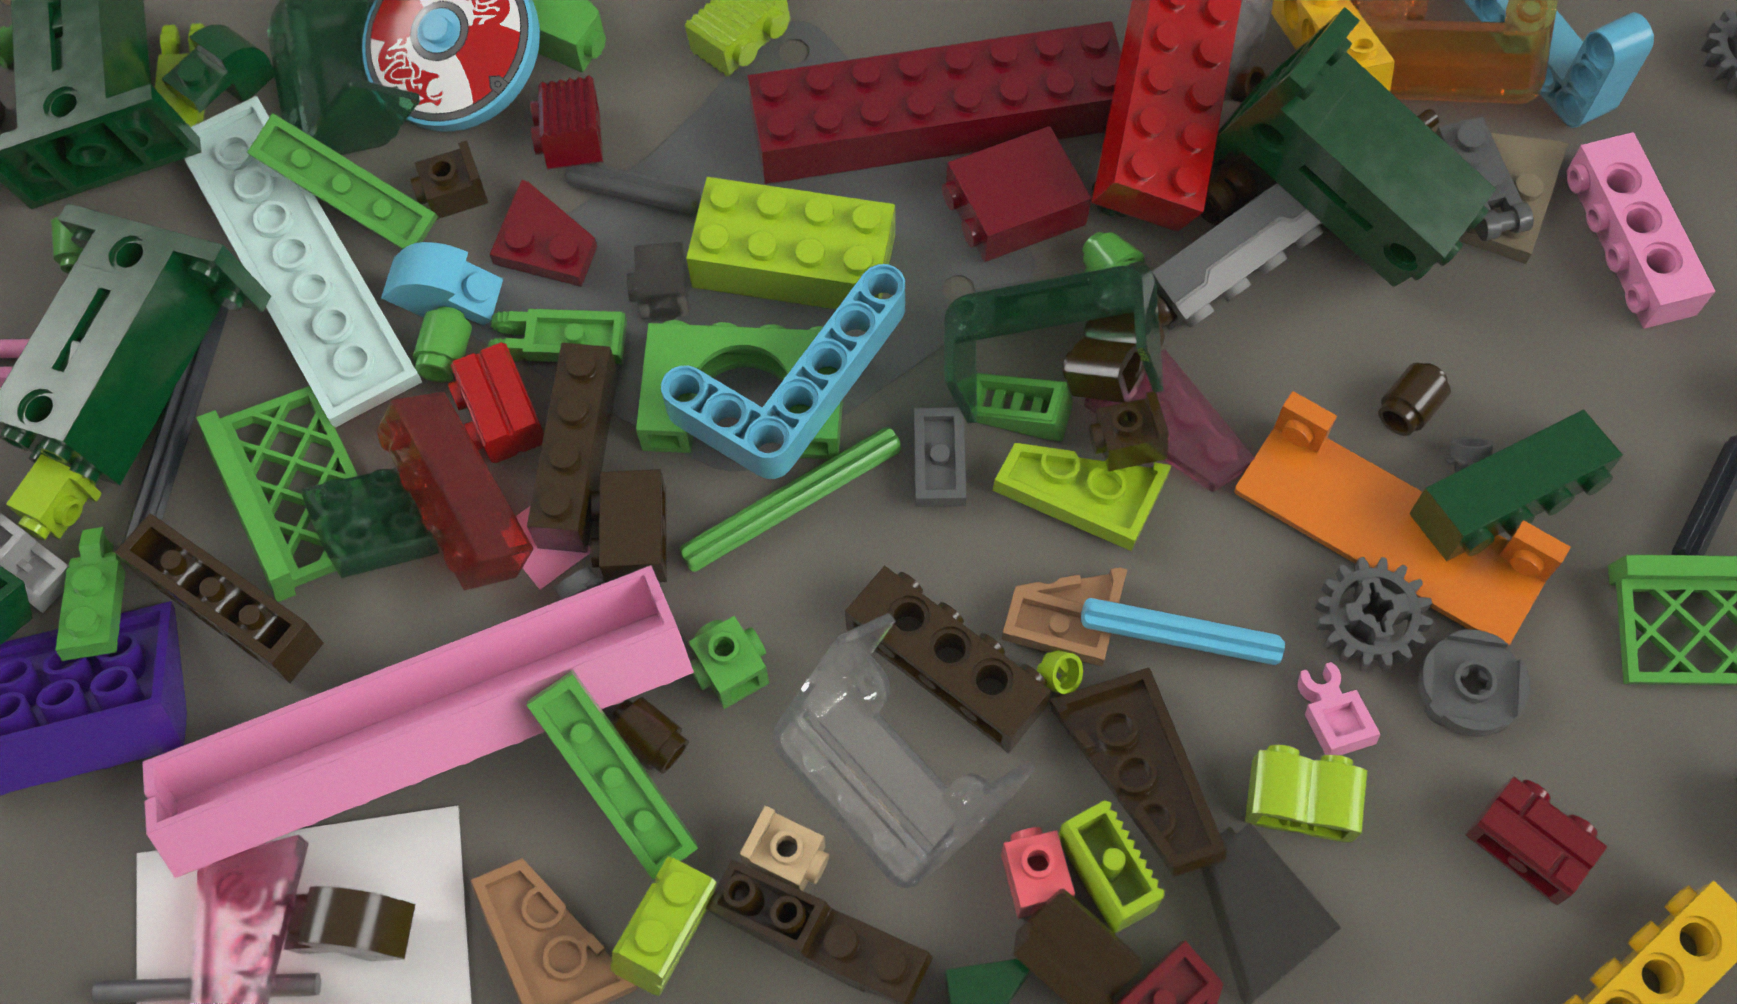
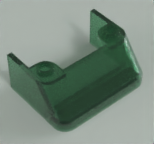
[268,0,420,155]
[944,260,1164,424]

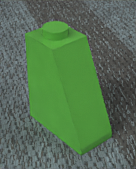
[533,0,606,73]

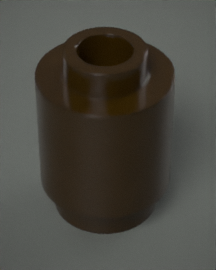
[1378,363,1451,436]
[609,697,689,774]

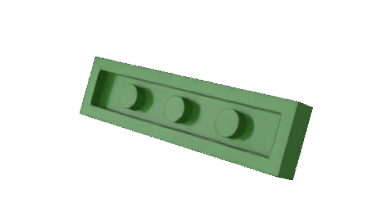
[247,113,438,250]
[526,670,698,880]

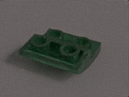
[302,467,439,578]

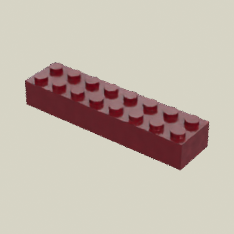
[747,21,1121,184]

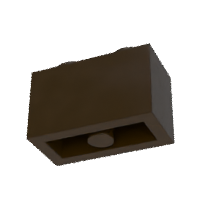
[590,469,667,583]

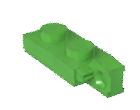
[56,527,126,661]

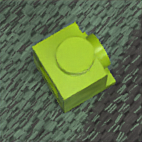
[6,454,102,541]

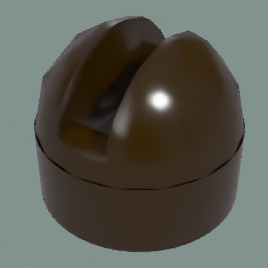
[1227,66,1266,102]

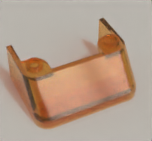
[1358,0,1557,104]

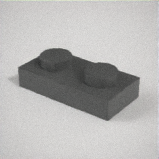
[914,407,966,507]

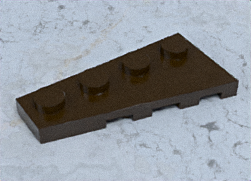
[1049,667,1227,877]

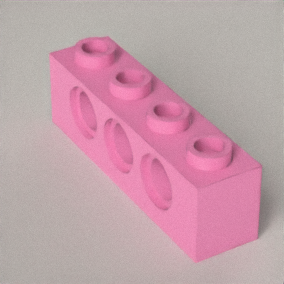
[1566,132,1715,329]

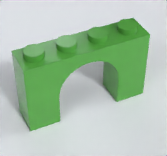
[636,320,843,459]

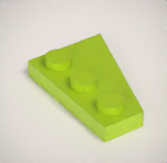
[992,443,1172,551]

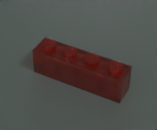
[377,391,534,591]

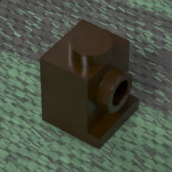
[410,140,489,220]
[1089,391,1169,472]

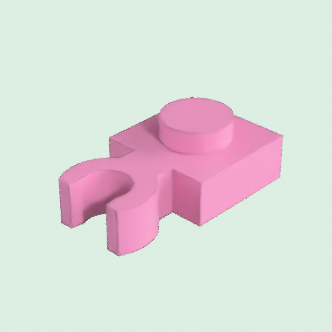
[1298,662,1380,755]

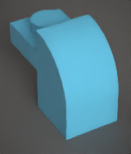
[381,242,503,326]

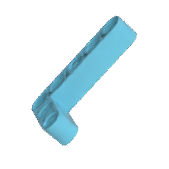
[1464,0,1654,128]
[661,264,905,479]

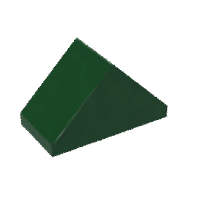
[944,958,1031,1004]

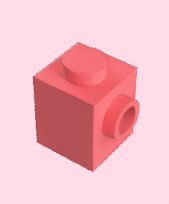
[1001,827,1075,918]

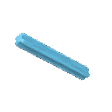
[1081,598,1285,665]

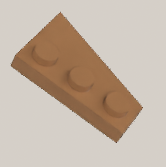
[471,858,638,1004]

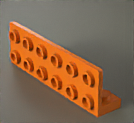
[1234,391,1571,648]

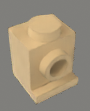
[740,806,829,891]

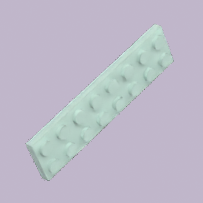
[184,96,422,428]

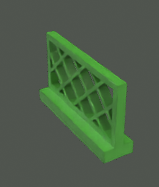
[196,386,391,602]
[1608,555,1737,686]

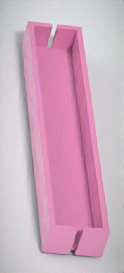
[143,566,694,878]

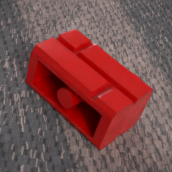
[448,342,544,464]

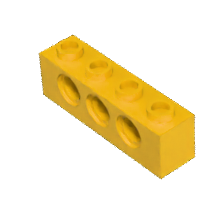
[1271,0,1395,91]
[1563,881,1737,1004]

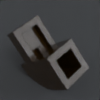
[284,886,416,961]

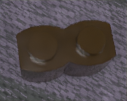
[1063,305,1165,403]

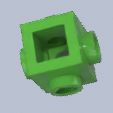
[688,615,769,709]

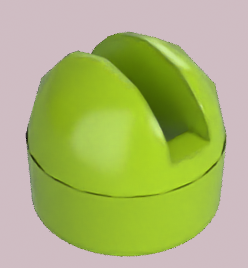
[1036,650,1083,695]

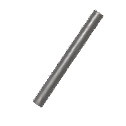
[92,973,321,1004]

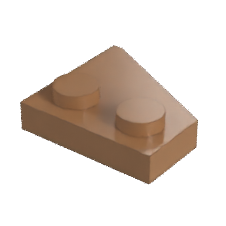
[1002,567,1128,667]

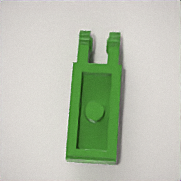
[488,309,627,364]

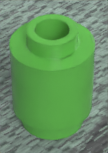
[413,306,472,383]

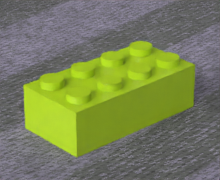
[686,177,895,309]

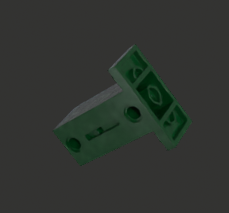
[0,0,202,209]
[1213,7,1496,287]
[0,203,271,486]

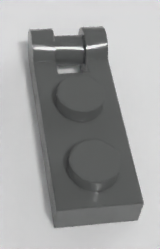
[1436,116,1534,241]

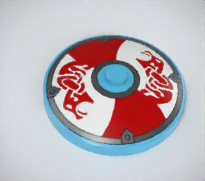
[362,0,540,132]

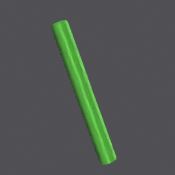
[679,427,901,572]

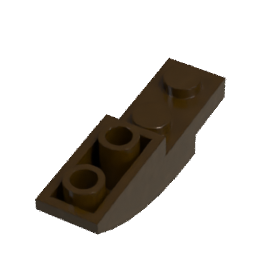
[706,859,933,1004]

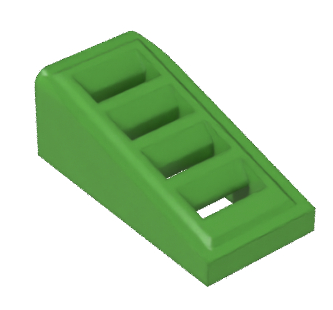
[963,372,1073,441]

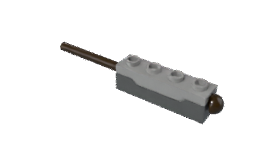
[1137,109,1439,330]

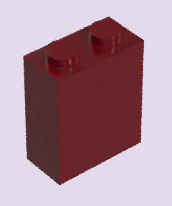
[942,126,1092,262]

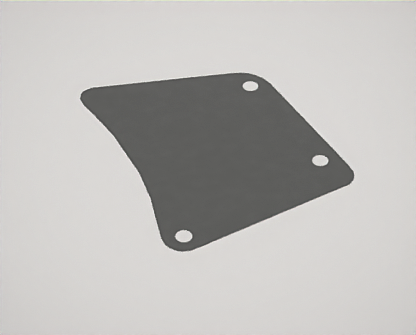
[465,21,1035,471]

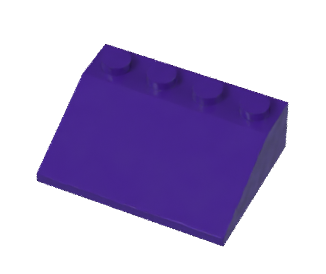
[0,601,187,796]

